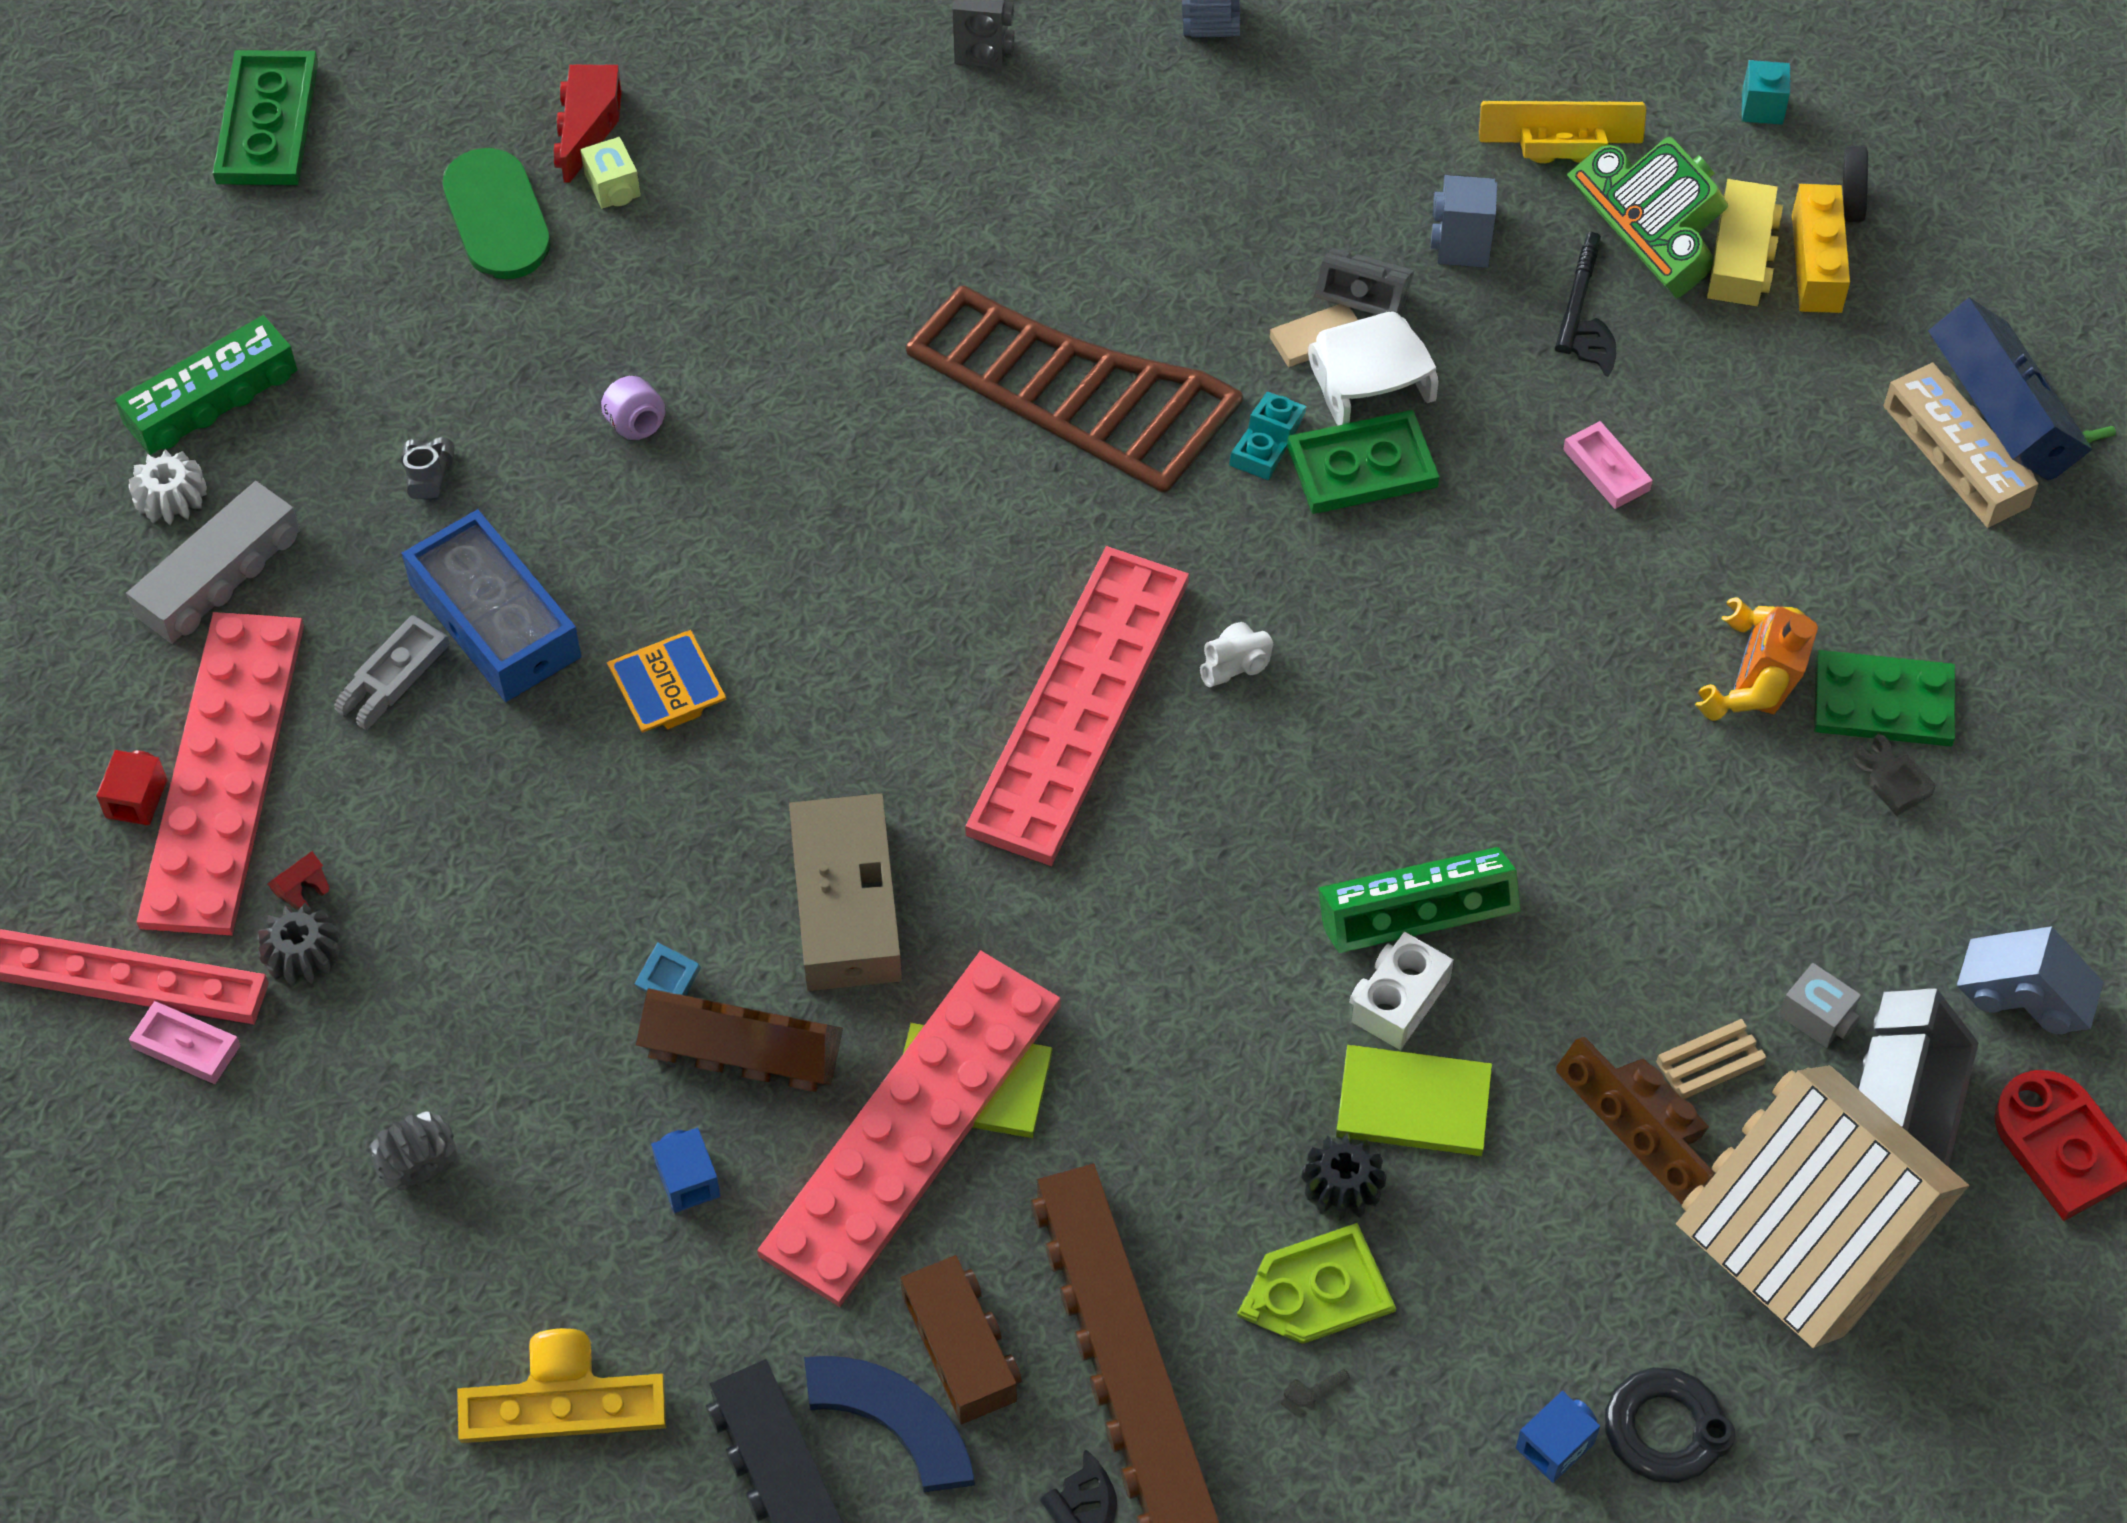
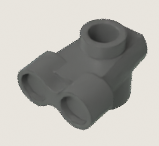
[401,437,455,499]

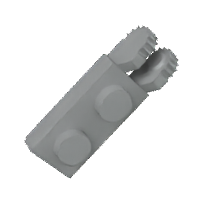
[334,615,450,730]

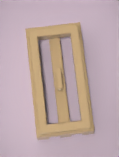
[1656,1019,1767,1099]

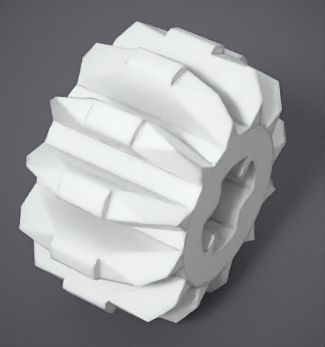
[129,449,207,526]

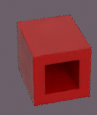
[96,750,167,826]

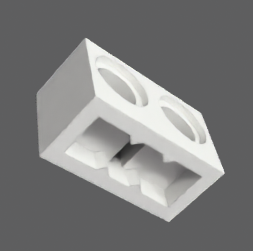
[1349,932,1454,1050]

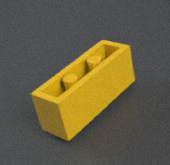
[1792,184,1850,313]

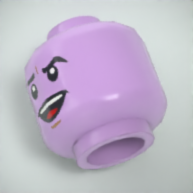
[601,376,665,440]

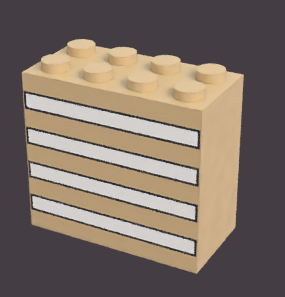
[1676,1065,1969,1348]

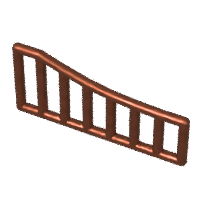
[906,286,1243,492]

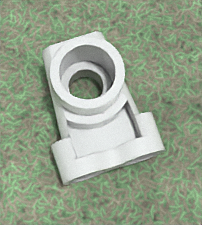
[1200,622,1273,687]

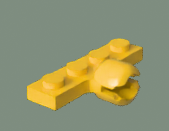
[457,1328,666,1443]

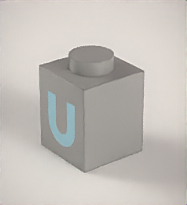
[1779,963,1861,1048]

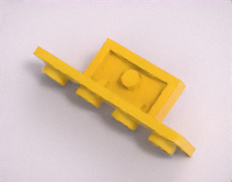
[1479,101,1646,163]

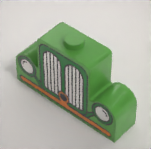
[1567,137,1728,299]

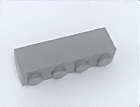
[126,481,300,644]

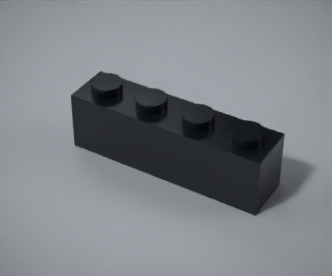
[706,1359,842,1523]

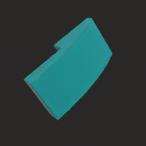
[1229,391,1307,480]

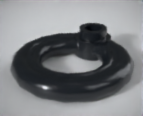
[1605,1367,1735,1483]

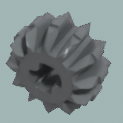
[257,903,340,987]
[369,1112,458,1190]

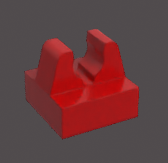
[267,851,329,910]

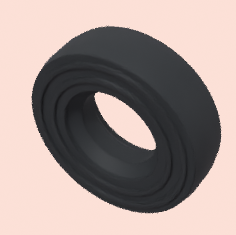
[1843,146,1868,222]

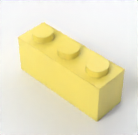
[1707,179,1783,306]

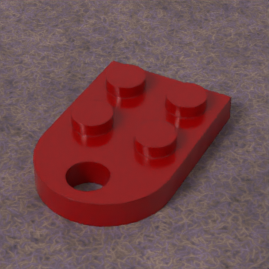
[1994,1070,2127,1221]

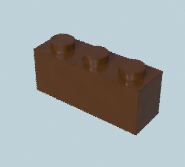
[900,1255,1022,1425]

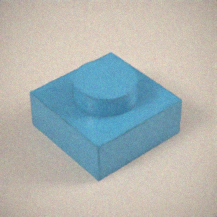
[634,942,701,996]

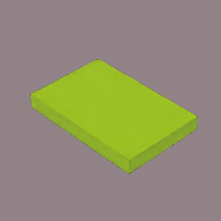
[903,1023,1052,1138]
[1336,1045,1492,1156]

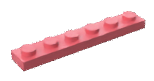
[0,929,269,1025]

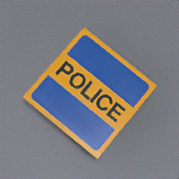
[607,629,726,733]

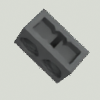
[953,0,1015,68]

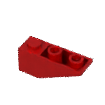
[554,65,622,183]

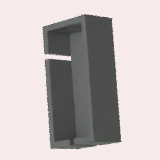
[1859,988,1979,1167]

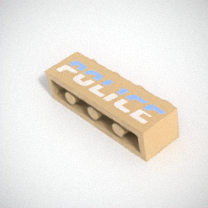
[1884,362,2039,528]

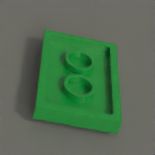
[1287,410,1439,514]
[1814,650,1955,747]

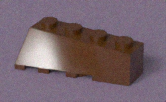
[636,988,843,1092]

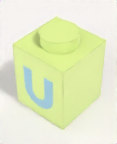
[581,137,641,209]

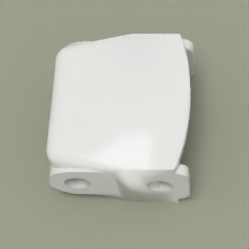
[1308,311,1438,426]

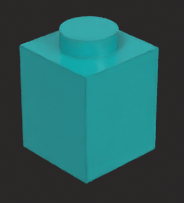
[1742,60,1790,125]

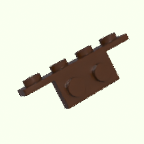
[1556,1037,1714,1205]

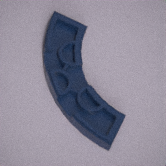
[804,1356,975,1492]

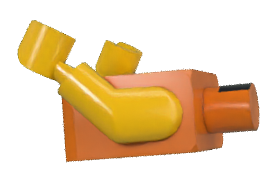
[1695,598,1818,721]

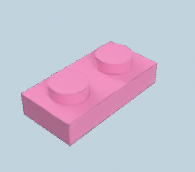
[1563,421,1653,509]
[129,1001,241,1084]

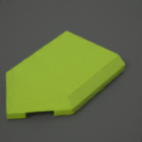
[1237,1223,1396,1344]

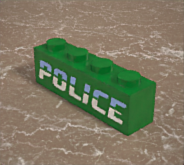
[115,315,298,455]
[1318,847,1521,953]

